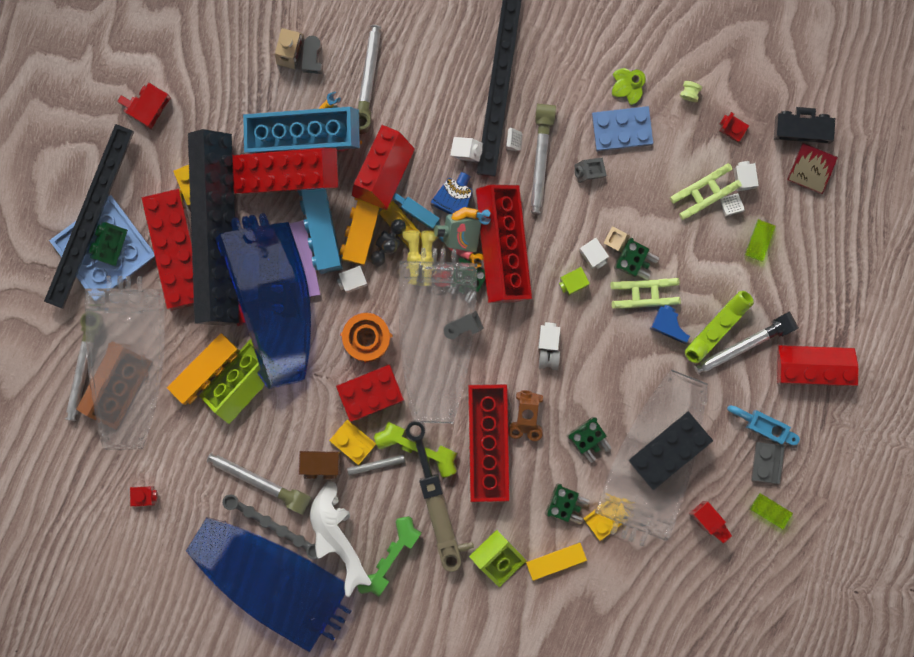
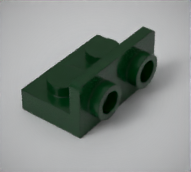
[89,222,128,266]

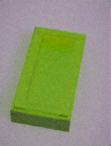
[744,219,776,262]
[749,493,793,530]

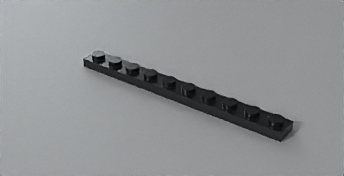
[477,0,522,177]
[44,124,134,309]

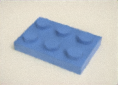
[592,106,653,151]

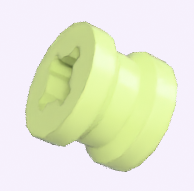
[680,81,702,102]

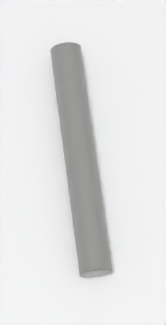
[347,455,405,475]

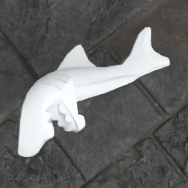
[310,481,372,597]

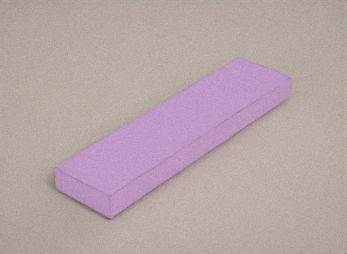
[287,220,321,299]

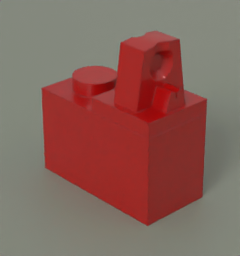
[117,83,171,130]
[689,501,732,544]

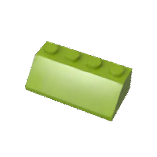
[199,339,281,424]

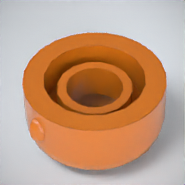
[340,313,393,363]

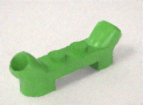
[357,516,422,597]

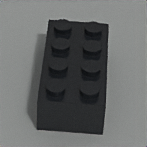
[628,411,713,491]

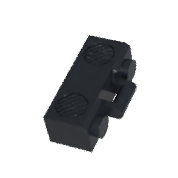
[774,107,836,144]

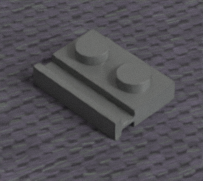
[751,442,785,484]

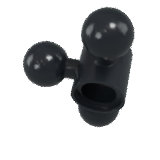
[370,219,406,266]

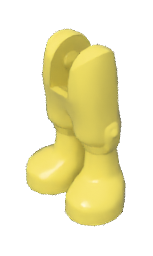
[402,230,438,285]

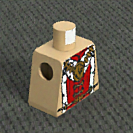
[275,28,304,69]

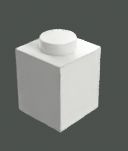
[450,137,483,162]
[733,161,759,191]
[579,238,609,269]
[337,266,368,293]
[538,322,560,351]

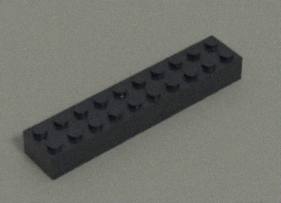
[188,129,239,326]

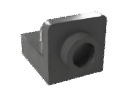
[574,158,607,183]

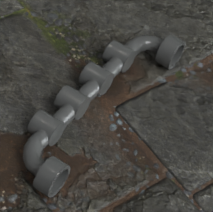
[222,494,318,559]

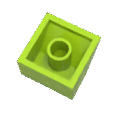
[469,530,527,587]

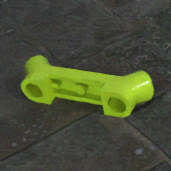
[685,291,754,364]
[374,422,458,478]

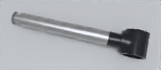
[694,311,799,375]

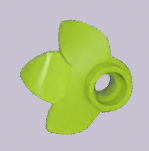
[612,68,646,105]

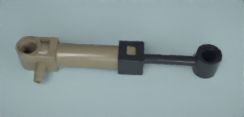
[406,420,474,572]

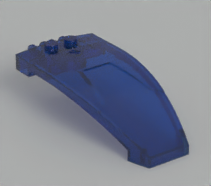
[216,213,311,389]
[186,517,352,653]

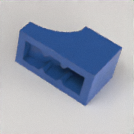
[650,305,690,344]

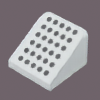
[506,128,523,151]
[720,193,745,217]

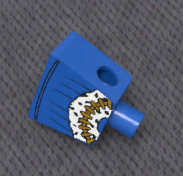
[431,172,473,214]

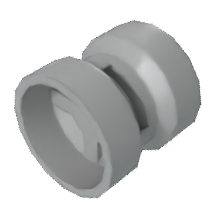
[539,349,560,370]

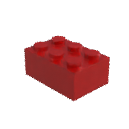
[336,364,405,423]

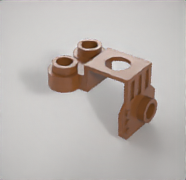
[508,390,543,441]

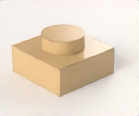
[604,226,630,253]

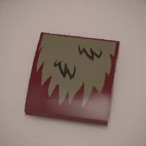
[787,142,838,194]

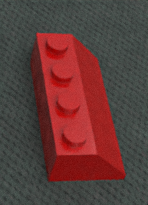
[351,125,415,210]
[777,345,859,387]

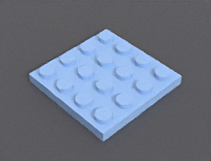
[49,195,155,302]

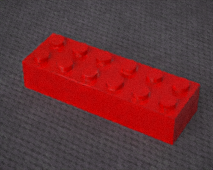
[232,148,338,194]
[476,184,532,303]
[141,188,194,311]
[468,384,509,502]

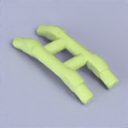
[670,163,742,220]
[610,278,681,309]

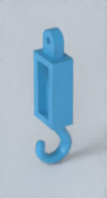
[392,193,445,243]
[727,405,800,445]

